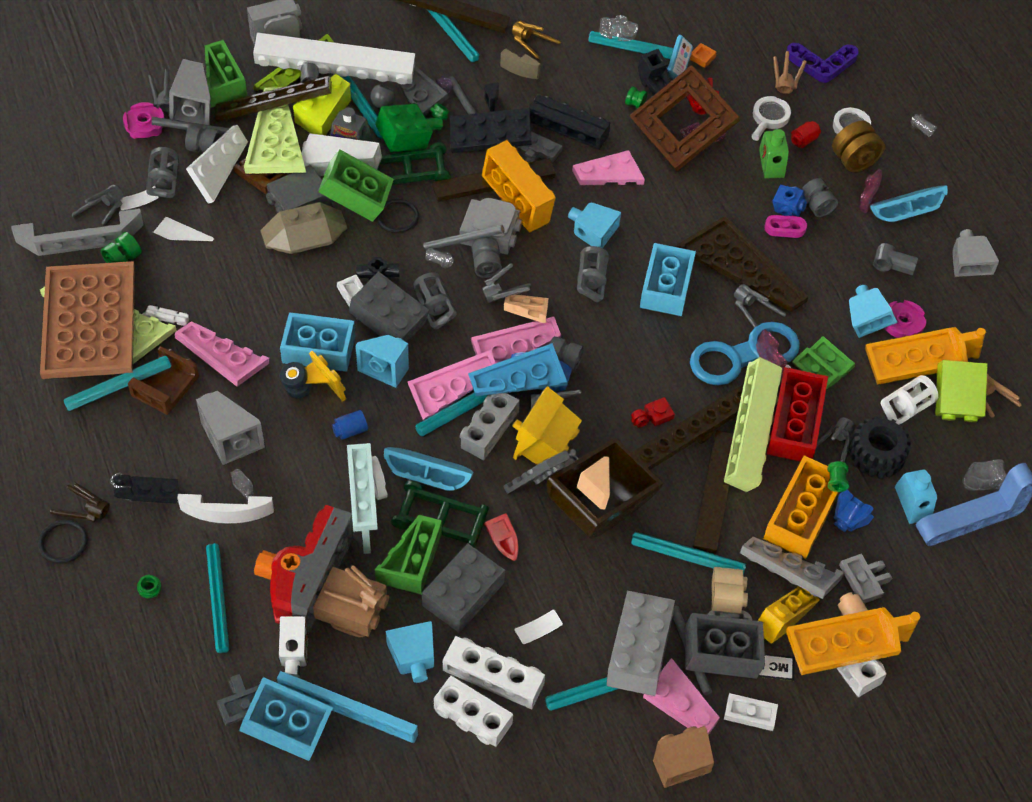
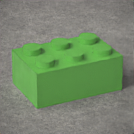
[318,149,394,222]

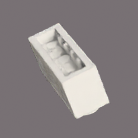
[837,660,886,697]
[434,676,513,747]

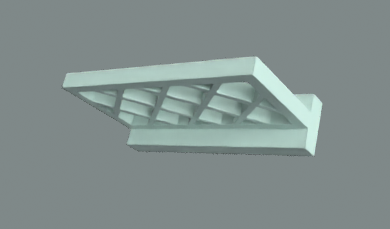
[347,443,378,554]

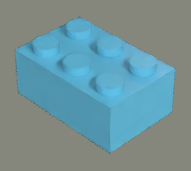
[640,243,696,316]
[280,312,355,372]
[239,677,333,761]

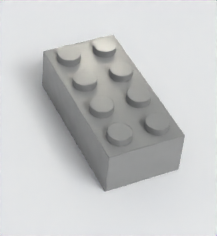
[607,590,675,696]

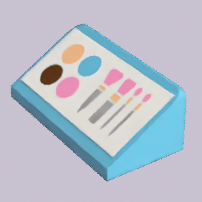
[667,35,693,79]

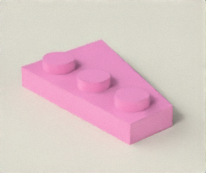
[572,150,645,185]
[643,658,720,735]

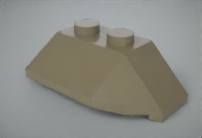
[260,202,347,254]

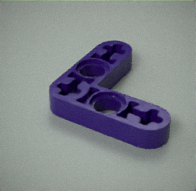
[787,43,859,83]

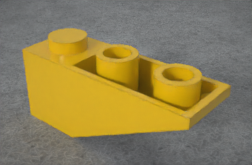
[758,586,820,644]

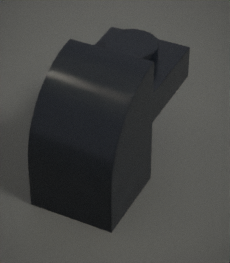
[638,49,670,96]

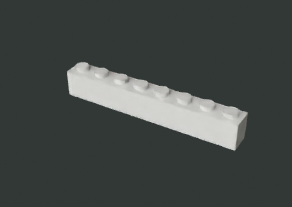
[253,33,415,84]

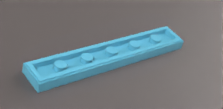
[277,671,418,743]

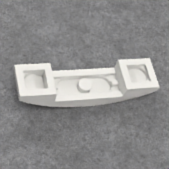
[178,494,274,523]

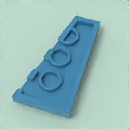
[468,343,568,396]

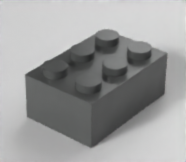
[349,271,429,343]
[422,543,505,633]
[684,613,765,679]

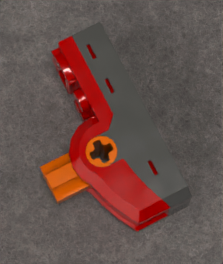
[254,505,354,633]

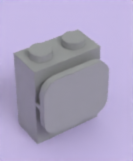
[247,0,302,46]
[460,198,522,255]

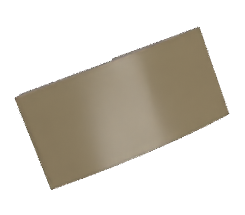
[500,49,541,79]

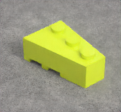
[293,74,351,136]

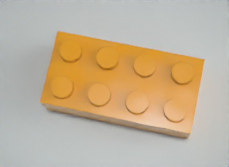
[482,140,556,233]
[763,456,840,559]

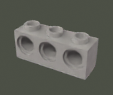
[460,393,520,460]

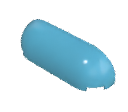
[870,185,947,222]
[384,447,473,490]

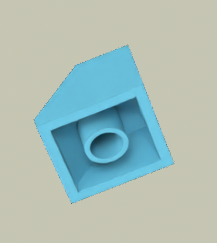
[356,335,409,388]

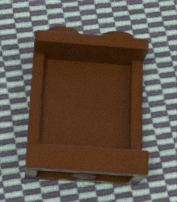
[128,346,199,415]

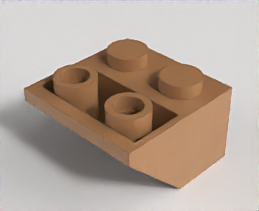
[653,726,714,788]

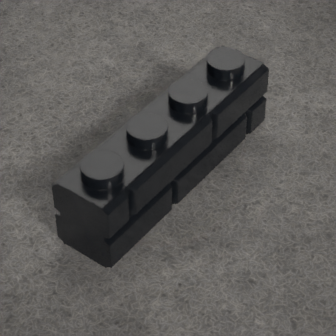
[529,94,610,150]

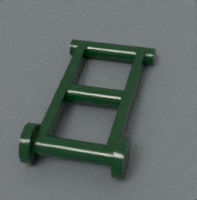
[377,142,451,185]
[391,481,489,548]

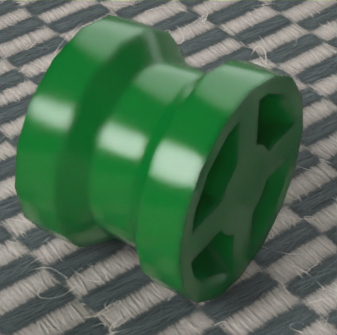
[625,86,648,109]

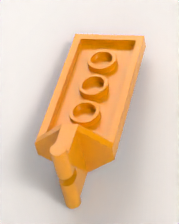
[865,327,986,385]
[786,607,920,675]

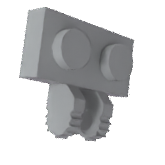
[839,554,893,603]

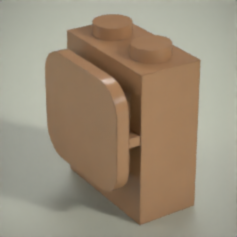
[313,567,389,637]

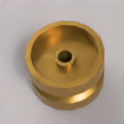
[832,121,885,172]

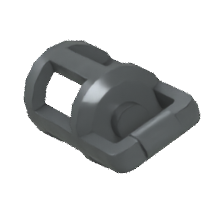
[146,147,179,198]
[577,246,609,302]
[413,272,457,329]

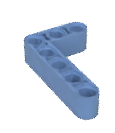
[916,463,1032,546]

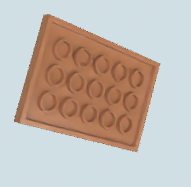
[40,261,135,379]

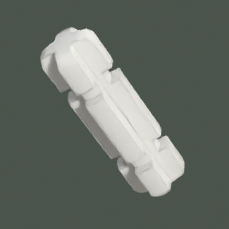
[146,305,189,326]

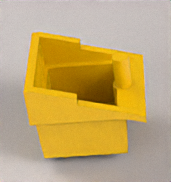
[512,386,582,465]

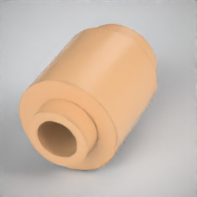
[837,592,868,615]

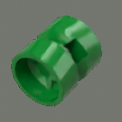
[100,232,142,263]

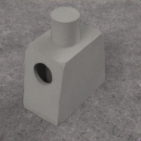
[952,229,999,277]

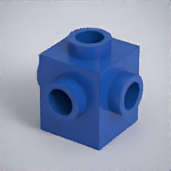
[773,184,807,217]

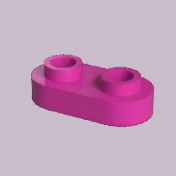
[764,215,807,238]

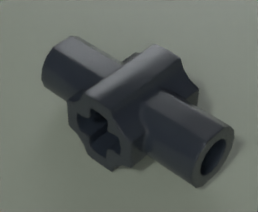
[356,257,399,280]

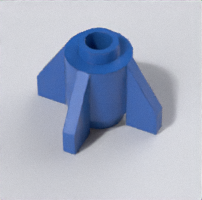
[833,489,874,532]

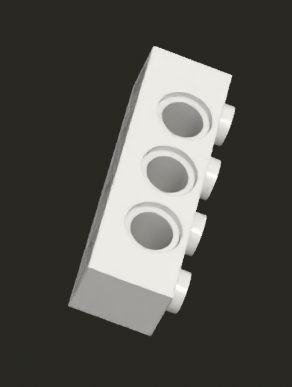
[443,636,545,709]

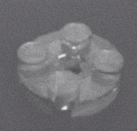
[599,15,638,41]

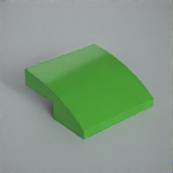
[792,336,855,389]

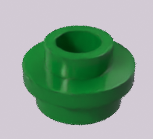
[430,103,450,120]
[137,575,162,598]

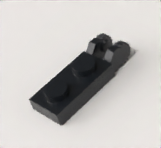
[113,474,179,504]

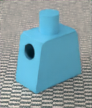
[568,202,621,248]
[849,285,897,338]
[895,470,937,524]
[386,621,434,683]

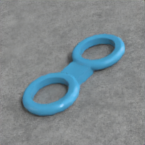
[690,322,800,385]

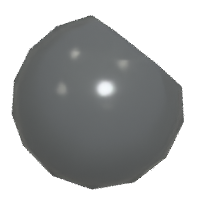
[370,84,395,108]

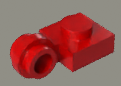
[631,397,675,428]

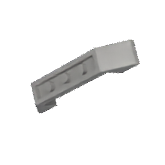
[11,209,144,256]

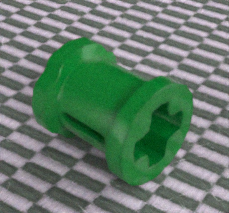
[827,461,849,492]

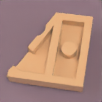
[504,295,549,323]

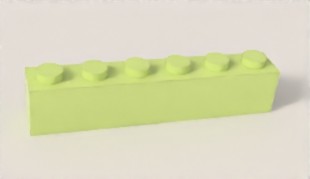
[724,357,782,492]

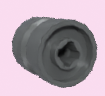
[185,124,221,153]
[801,178,838,217]
[472,238,502,278]
[550,336,584,373]

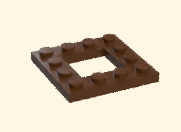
[629,65,740,171]

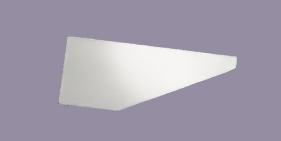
[153,217,214,241]

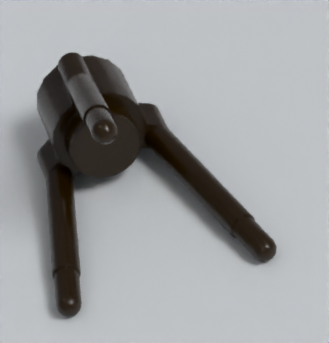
[49,483,110,522]

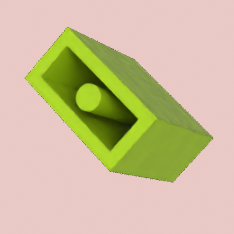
[935,360,987,422]

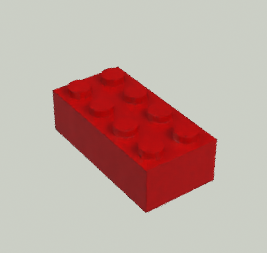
[767,367,828,462]

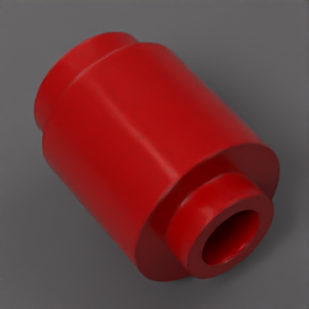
[791,121,821,148]

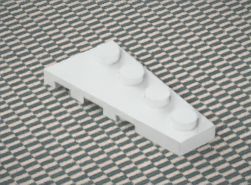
[186,125,248,204]

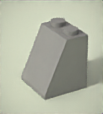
[169,59,211,125]
[196,391,265,465]

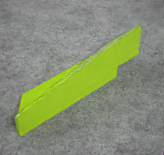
[253,34,335,91]

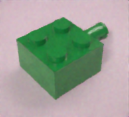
[375,104,443,152]

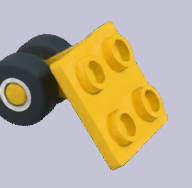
[280,351,346,401]

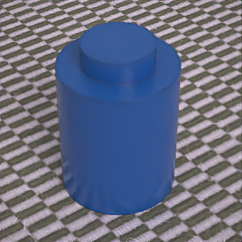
[332,410,368,440]

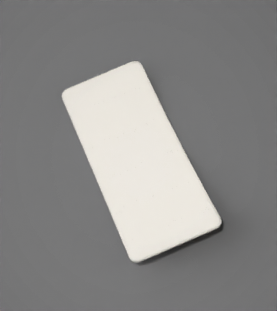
[120,186,158,210]
[515,610,563,644]

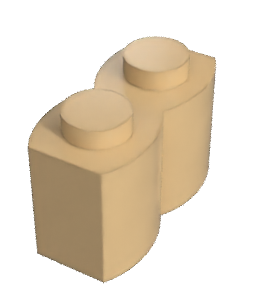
[711,567,748,614]

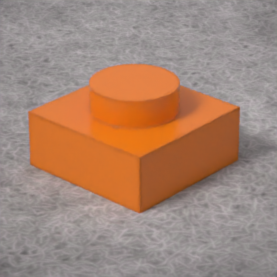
[690,43,717,68]

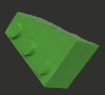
[205,40,247,108]
[375,515,442,595]

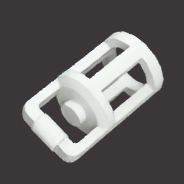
[881,375,939,425]

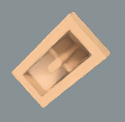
[577,456,610,509]

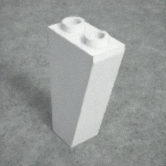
[301,133,382,176]

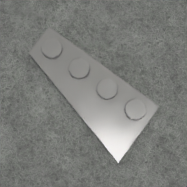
[740,537,844,599]

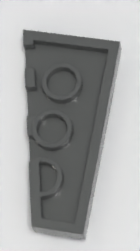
[503,450,570,494]

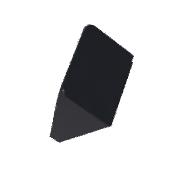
[484,82,499,112]

